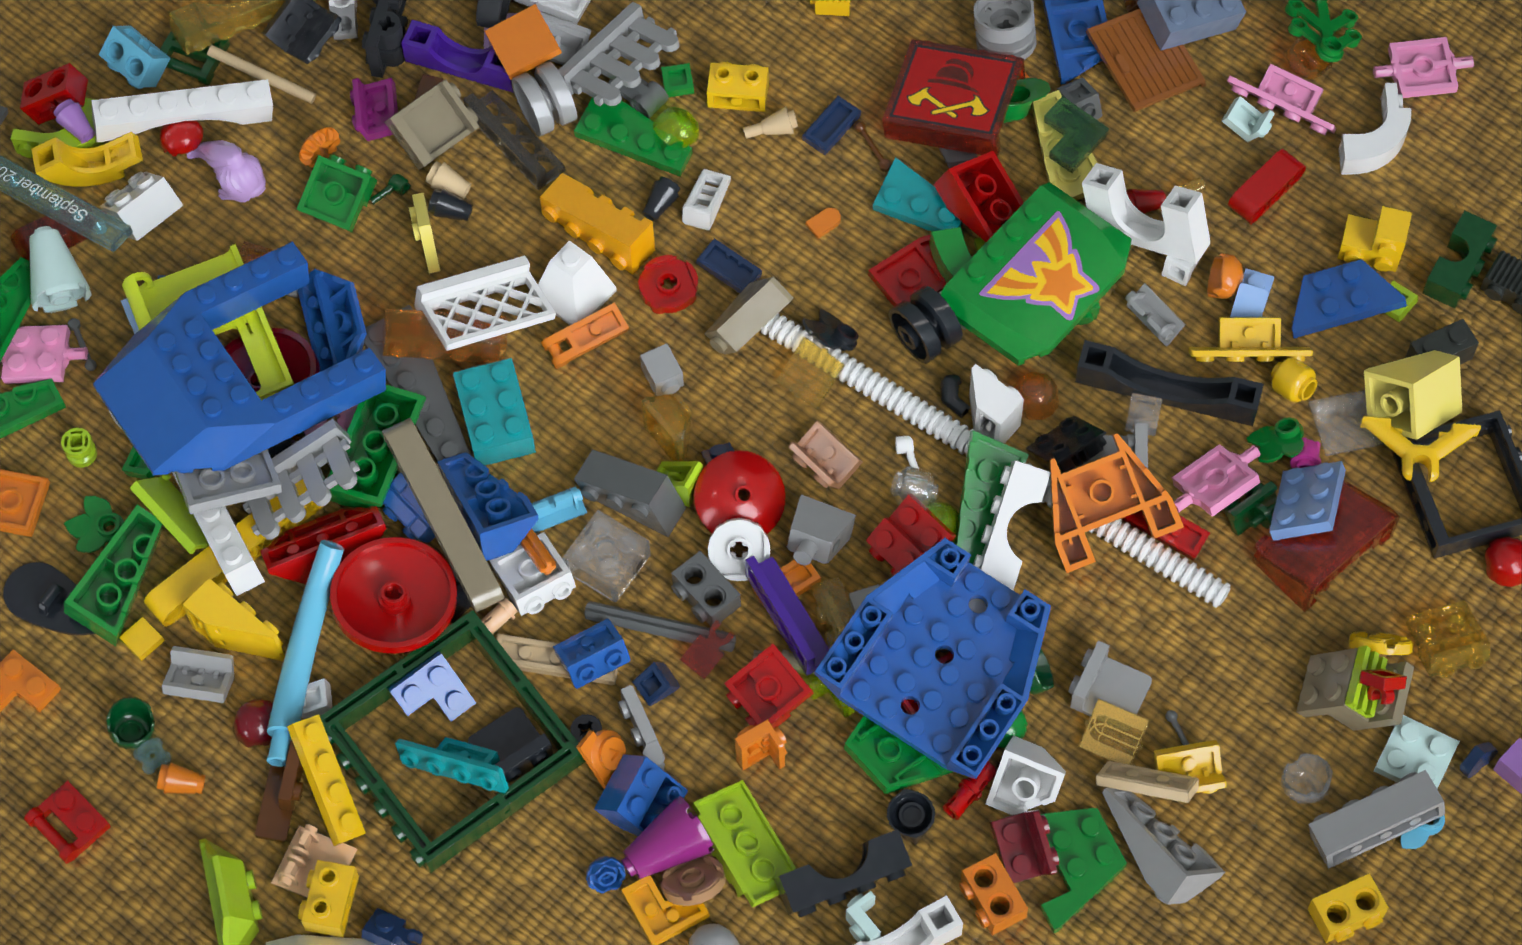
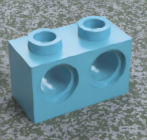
[99,26,170,89]

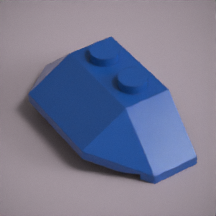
[298,269,367,372]

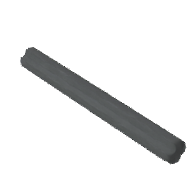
[584,601,736,652]

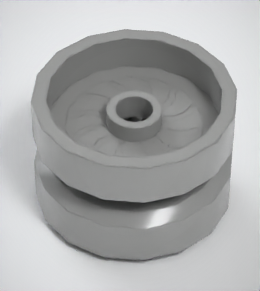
[512,61,577,137]

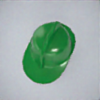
[996,78,1050,124]

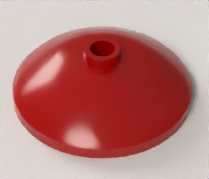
[693,450,786,543]

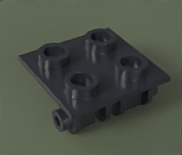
[1026,416,1107,473]

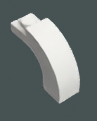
[1339,83,1411,175]

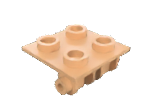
[271,824,358,898]

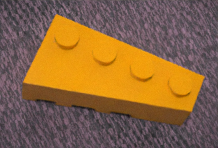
[540,173,655,275]

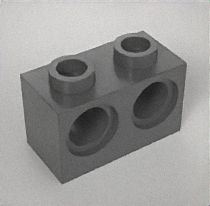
[671,551,741,629]

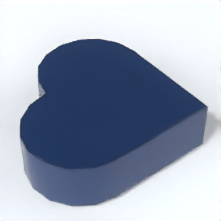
[1460,742,1498,778]

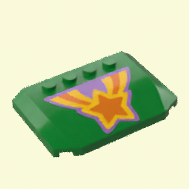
[940,182,1132,366]

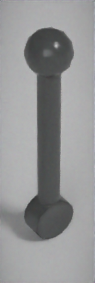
[68,318,97,371]
[1165,710,1189,745]

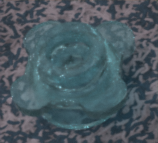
[133,738,171,774]

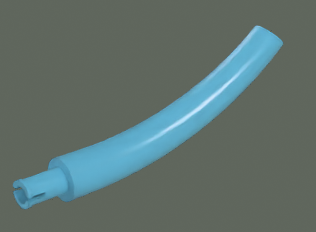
[266,540,344,767]

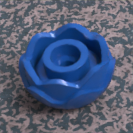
[586,856,626,893]

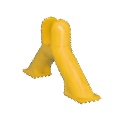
[1360,416,1481,482]

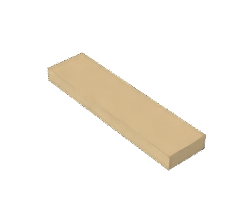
[496,634,618,685]

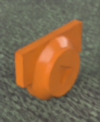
[576,730,626,789]

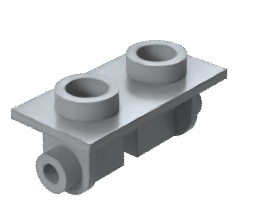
[1125,283,1186,347]

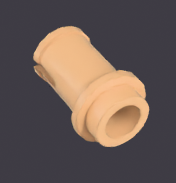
[481,598,518,634]

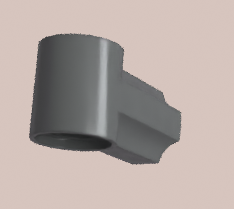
[609,78,669,119]

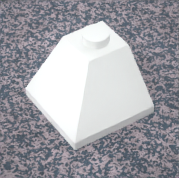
[533,241,617,325]

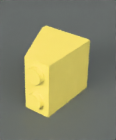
[1364,350,1462,440]

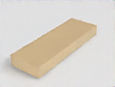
[1096,761,1199,803]

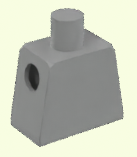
[787,495,856,565]

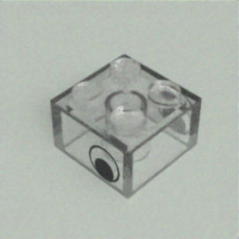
[562,510,651,603]

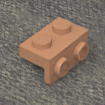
[788,421,863,489]

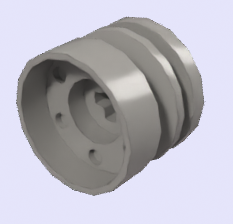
[974,0,1037,63]

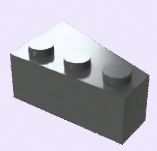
[574,449,686,537]

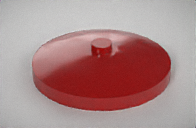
[330,537,457,654]

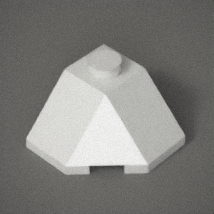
[986,736,1066,815]

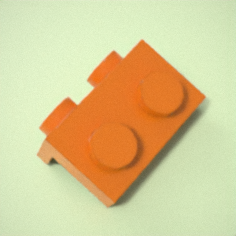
[735,719,787,771]

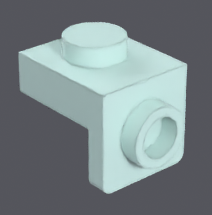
[1222,96,1275,142]
[846,891,881,942]

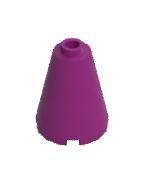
[621,796,714,879]

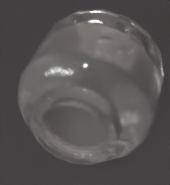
[891,466,938,507]

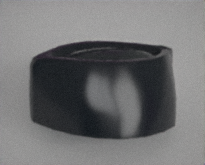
[887,789,935,845]

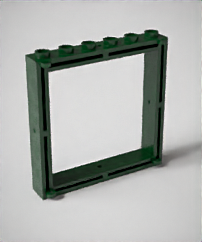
[320,610,586,873]

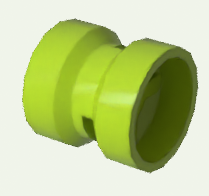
[61,427,97,468]

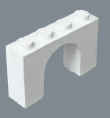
[1082,163,1211,264]

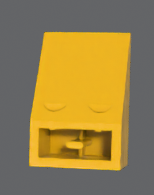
[182,578,285,661]

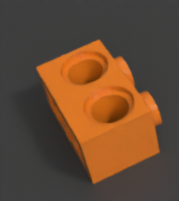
[959,853,1028,936]

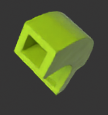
[10,98,105,158]

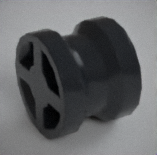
[571,714,602,743]

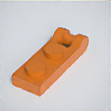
[541,302,629,369]

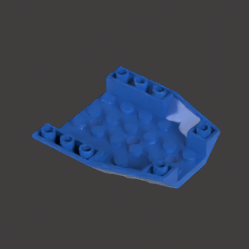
[814,538,1051,779]

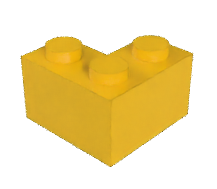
[1337,206,1412,272]

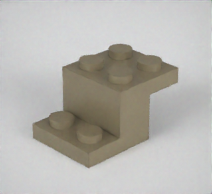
[1296,648,1414,731]

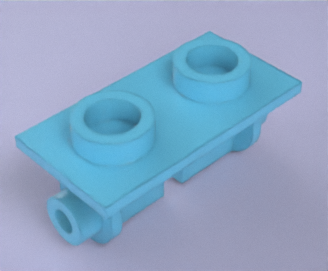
[531,486,587,533]

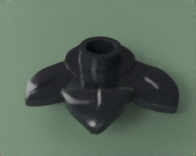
[802,308,859,351]

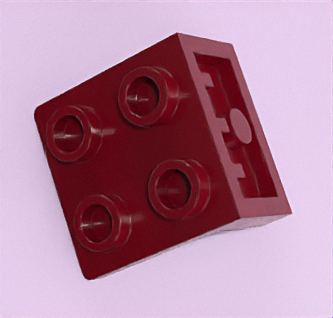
[989,810,1059,883]

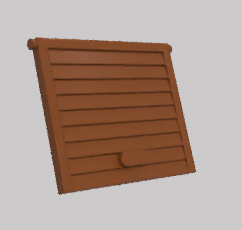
[1086,9,1206,112]

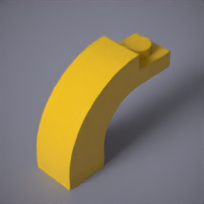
[31,131,143,187]

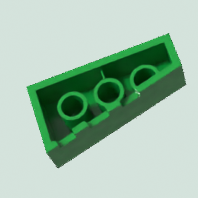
[64,505,163,647]

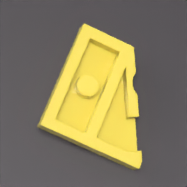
[409,192,440,274]

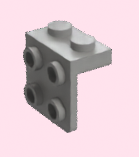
[1068,640,1152,731]

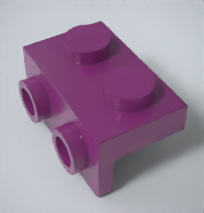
[350,78,398,141]

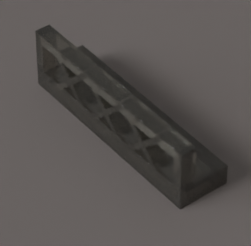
[463,90,566,191]

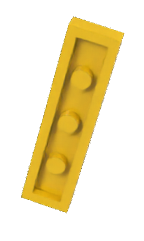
[287,714,366,846]

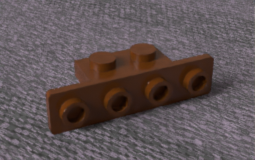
[255,739,304,843]

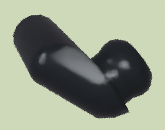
[940,374,970,418]

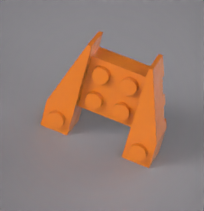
[1049,433,1184,573]

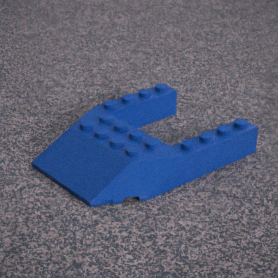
[93,242,386,475]

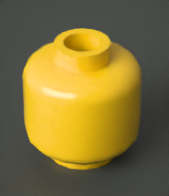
[1271,358,1318,403]

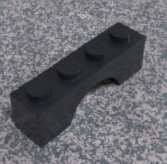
[774,829,912,918]

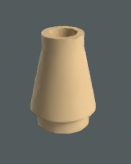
[426,161,472,199]

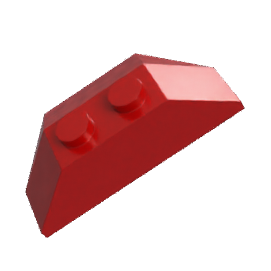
[260,506,386,585]

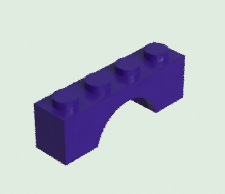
[401,20,513,93]

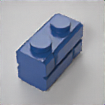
[382,472,435,543]

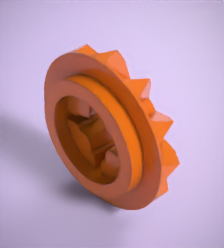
[299,127,341,168]

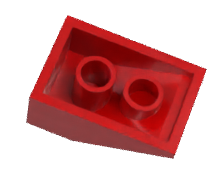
[933,151,1024,242]

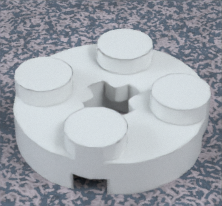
[708,518,770,581]

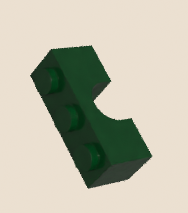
[1422,210,1498,309]

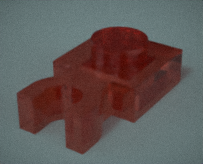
[680,620,736,679]

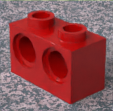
[20,63,88,125]

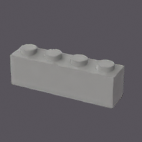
[1309,770,1445,869]

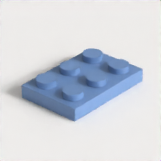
[1269,461,1346,541]

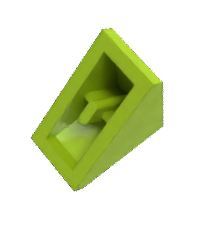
[657,461,703,508]

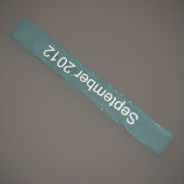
[0,155,133,252]

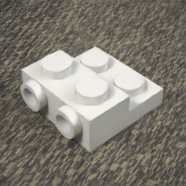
[490,532,576,616]

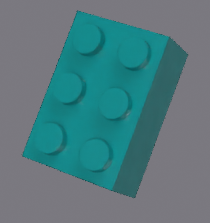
[453,358,536,466]

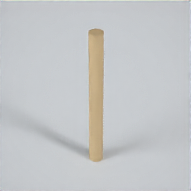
[207,45,316,104]

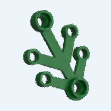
[1285,0,1362,62]

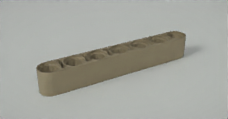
[382,418,504,613]

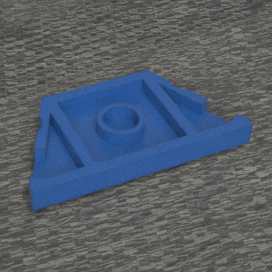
[1042,0,1107,85]
[1292,259,1407,338]

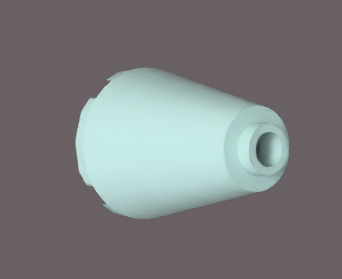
[29,226,92,313]

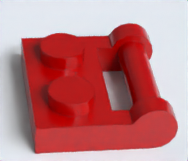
[24,780,111,864]

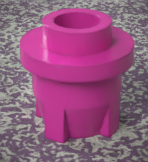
[1290,438,1322,468]

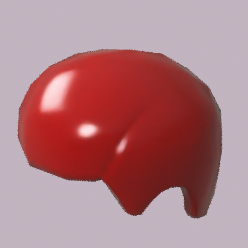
[160,120,204,157]
[1484,537,1522,587]

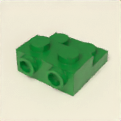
[296,154,377,232]

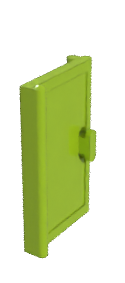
[130,474,209,554]

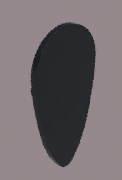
[3,562,95,635]

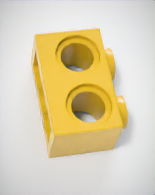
[1308,873,1388,943]

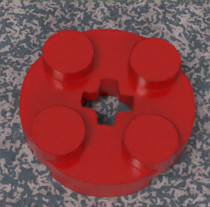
[638,255,698,314]

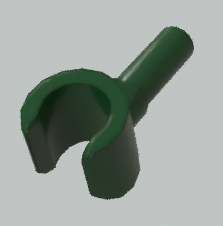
[370,174,411,205]

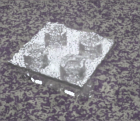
[1308,390,1384,456]

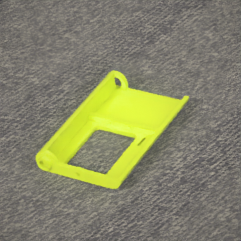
[122,244,294,400]

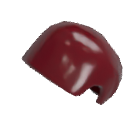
[233,699,273,748]

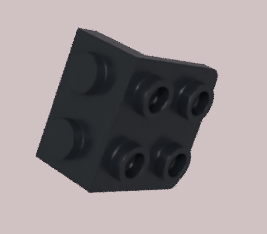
[261,0,342,64]
[468,707,553,785]

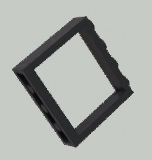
[1391,410,1522,559]

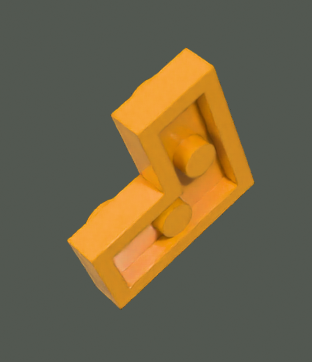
[621,876,710,945]

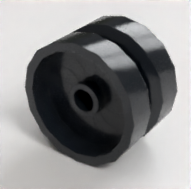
[888,285,963,364]

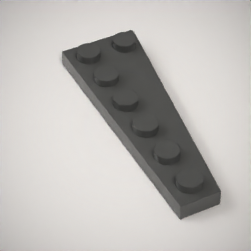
[364,305,470,462]

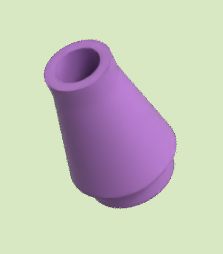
[54,99,95,143]

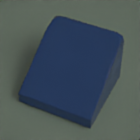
[632,662,681,706]

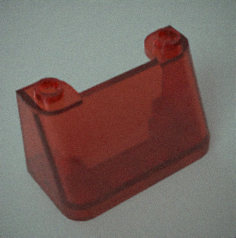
[1252,480,1400,612]

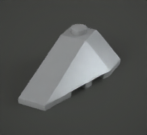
[1102,788,1225,905]

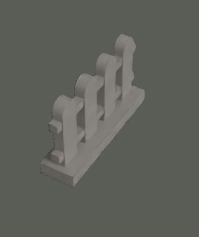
[558,2,679,106]
[243,419,360,540]

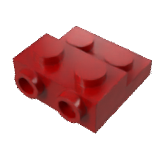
[866,494,956,576]
[724,644,814,728]

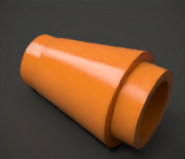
[157,762,206,794]

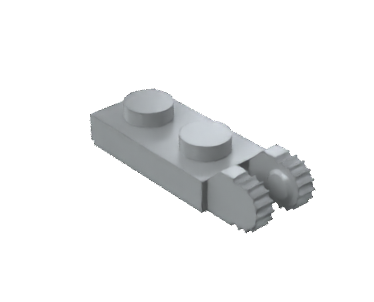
[618,685,665,770]

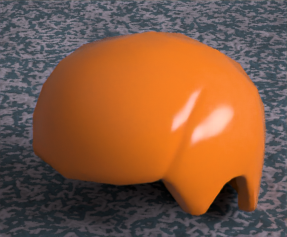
[1207,253,1244,299]

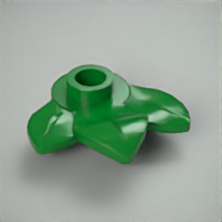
[1246,417,1304,463]
[64,496,124,553]

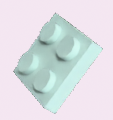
[1374,715,1460,789]

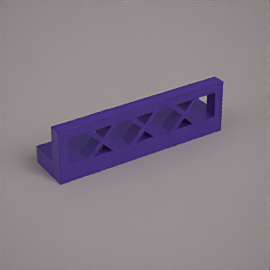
[745,556,830,676]

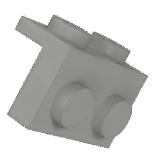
[162,646,234,703]

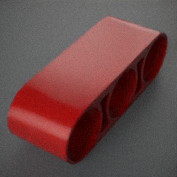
[1228,148,1306,224]

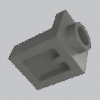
[1057,77,1103,127]

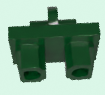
[1223,481,1277,536]

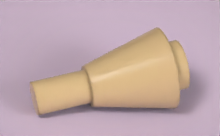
[743,106,798,139]

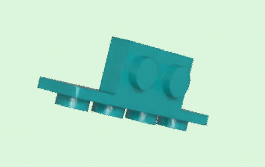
[395,737,509,794]

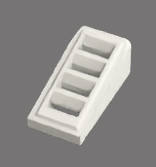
[682,169,731,231]

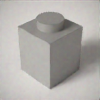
[640,344,684,398]

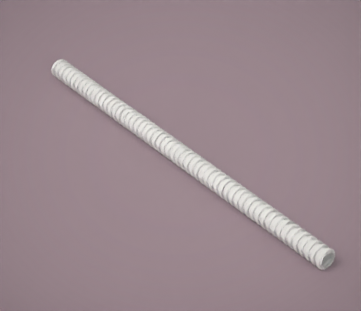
[761,313,1231,608]

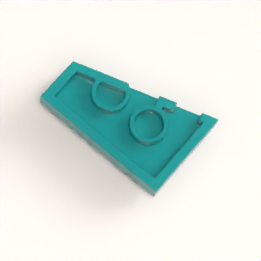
[873,157,963,232]

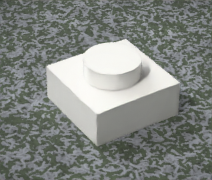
[302,678,333,719]

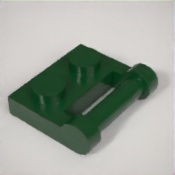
[160,20,230,86]

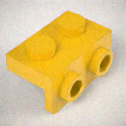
[1154,740,1227,793]

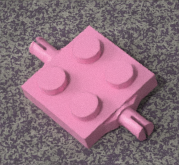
[1373,37,1474,98]
[1,325,88,384]
[1172,444,1261,517]

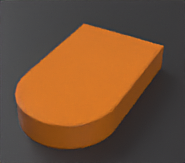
[805,208,841,239]

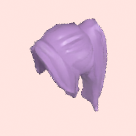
[187,140,266,202]

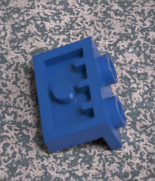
[553,618,631,689]

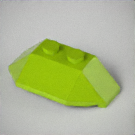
[199,838,263,945]

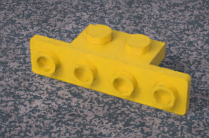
[1189,317,1313,362]

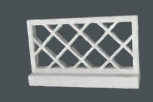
[414,256,556,351]

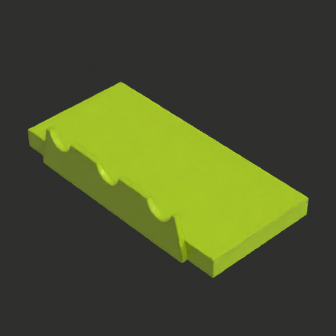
[692,780,796,908]

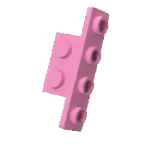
[1227,64,1337,135]

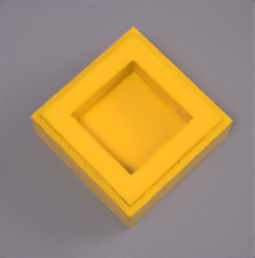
[119,617,165,661]

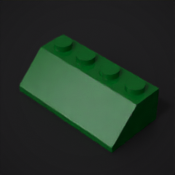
[328,385,426,508]

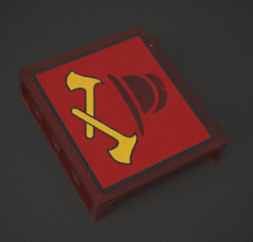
[882,39,1025,157]

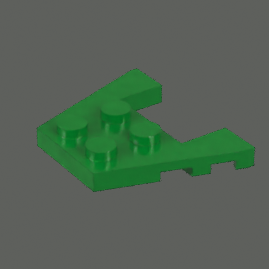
[844,716,953,794]
[1040,808,1127,933]

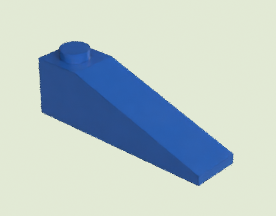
[437,452,539,561]

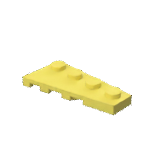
[1032,90,1097,201]

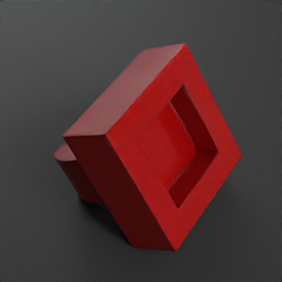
[1359,669,1407,705]

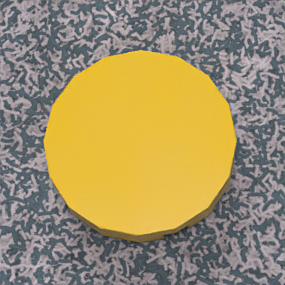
[1348,631,1413,655]

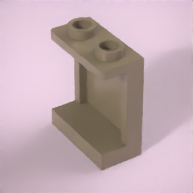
[385,79,479,170]

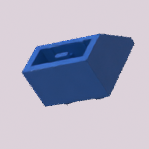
[594,755,688,836]

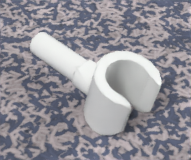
[895,436,921,477]

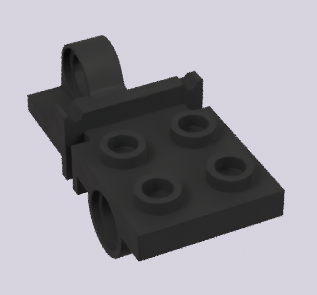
[362,0,408,78]

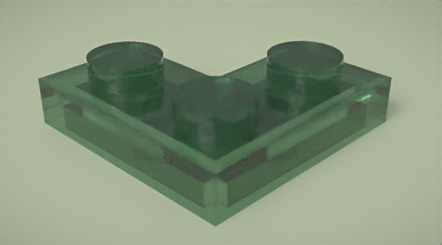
[1044,96,1109,174]

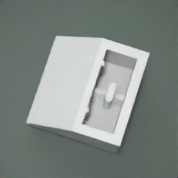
[99,172,184,241]
[969,364,1024,444]

